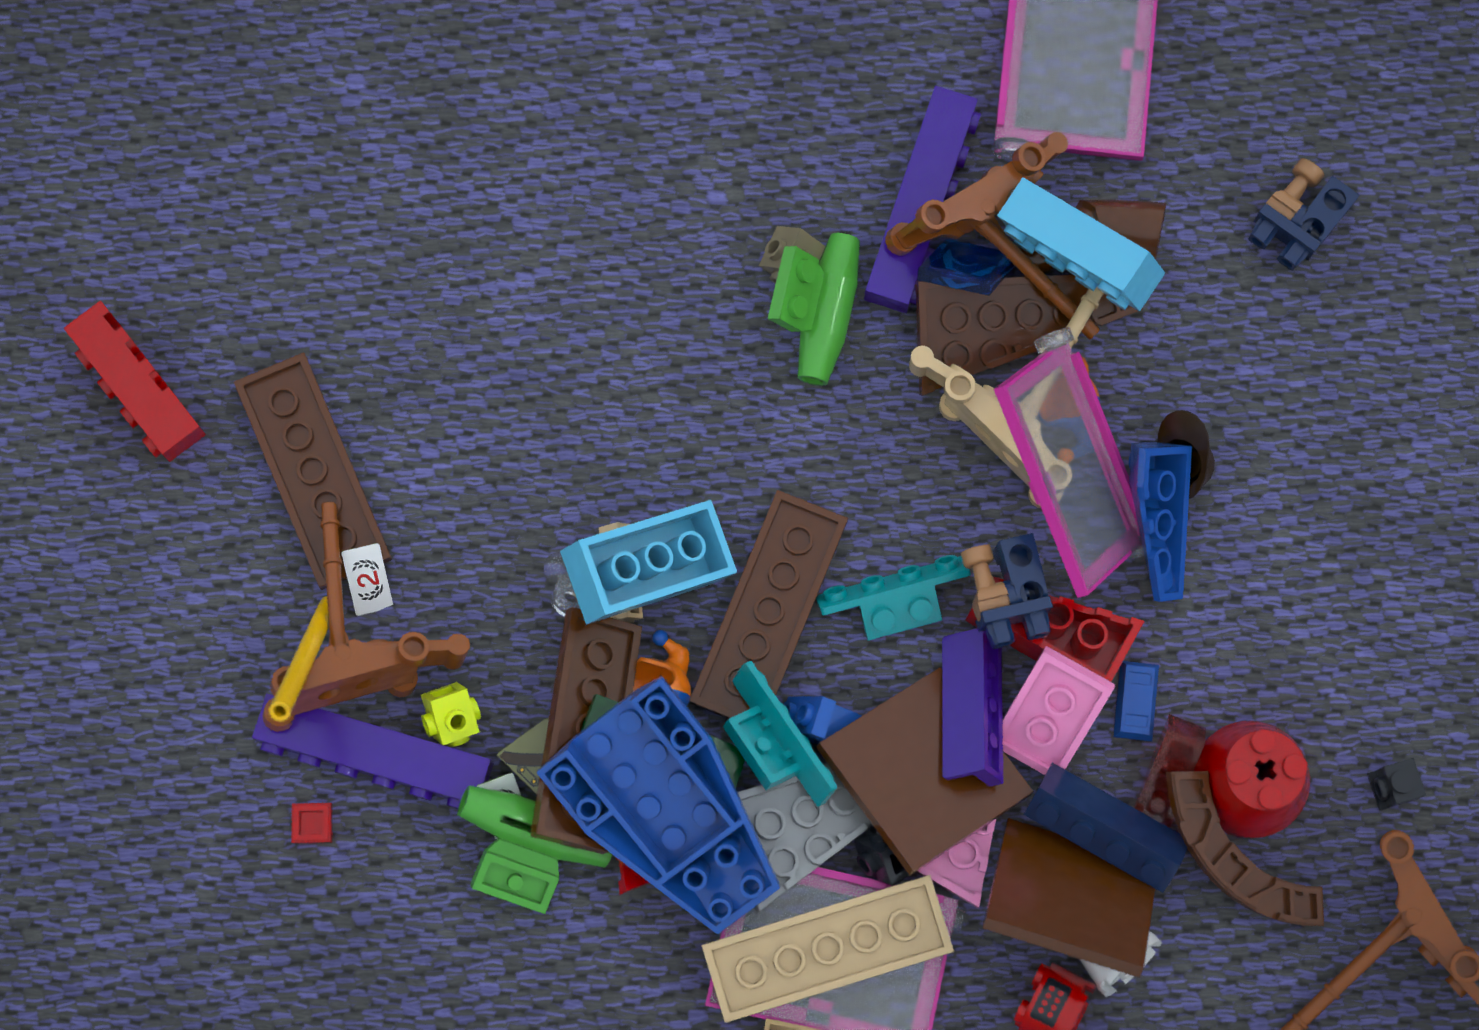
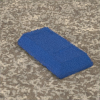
[1113,661,1159,742]

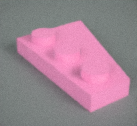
[916,819,996,908]

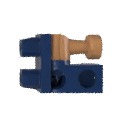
[1248,158,1360,271]
[960,533,1053,649]

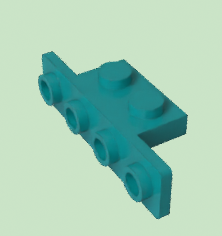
[816,555,971,641]
[723,661,837,807]

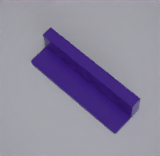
[942,628,1003,787]

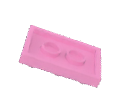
[1003,646,1115,775]

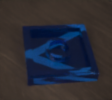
[918,239,1015,296]

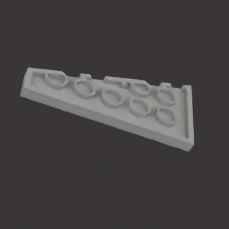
[737,763,872,913]

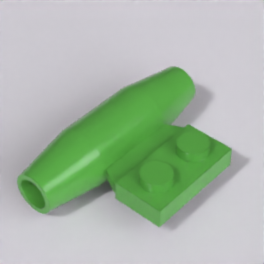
[768,233,860,386]
[458,786,613,914]

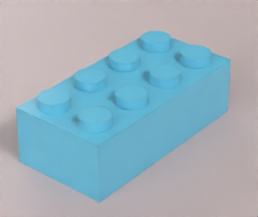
[997,177,1165,312]
[560,500,737,625]

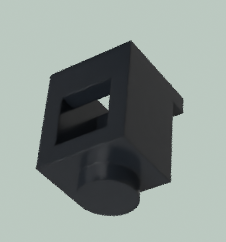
[1367,758,1426,811]

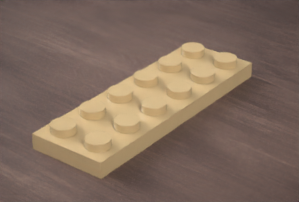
[702,875,954,1023]

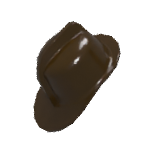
[1157,410,1215,499]

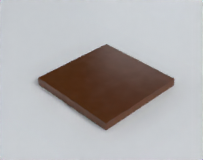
[816,668,1034,875]
[983,818,1155,978]

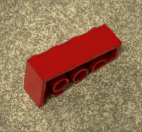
[63,300,206,462]
[965,577,1145,682]

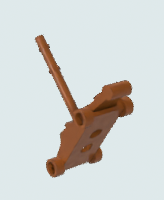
[885,132,1100,340]
[262,502,470,732]
[1280,830,1479,1030]

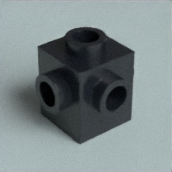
[854,825,909,886]

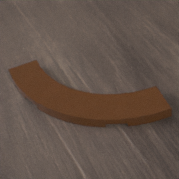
[1166,771,1324,926]

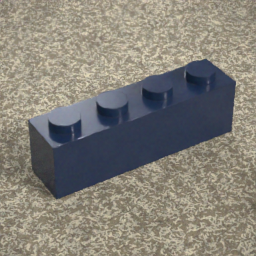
[1024,763,1187,893]

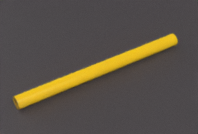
[269,596,329,721]

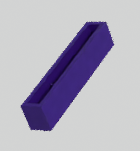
[864,85,981,314]
[252,693,494,809]

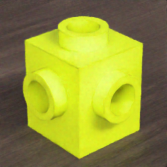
[421,682,481,747]

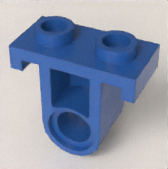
[784,696,862,746]

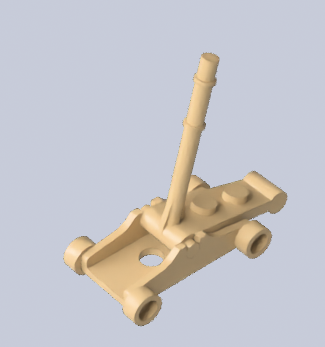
[909,287,1104,508]

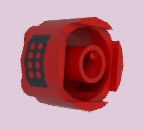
[1013,962,1096,1030]

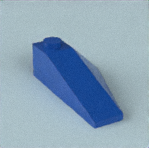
[1129,442,1192,602]

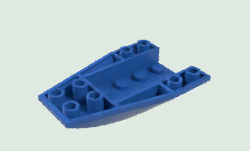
[536,676,781,935]

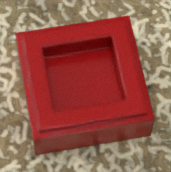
[291,803,332,844]

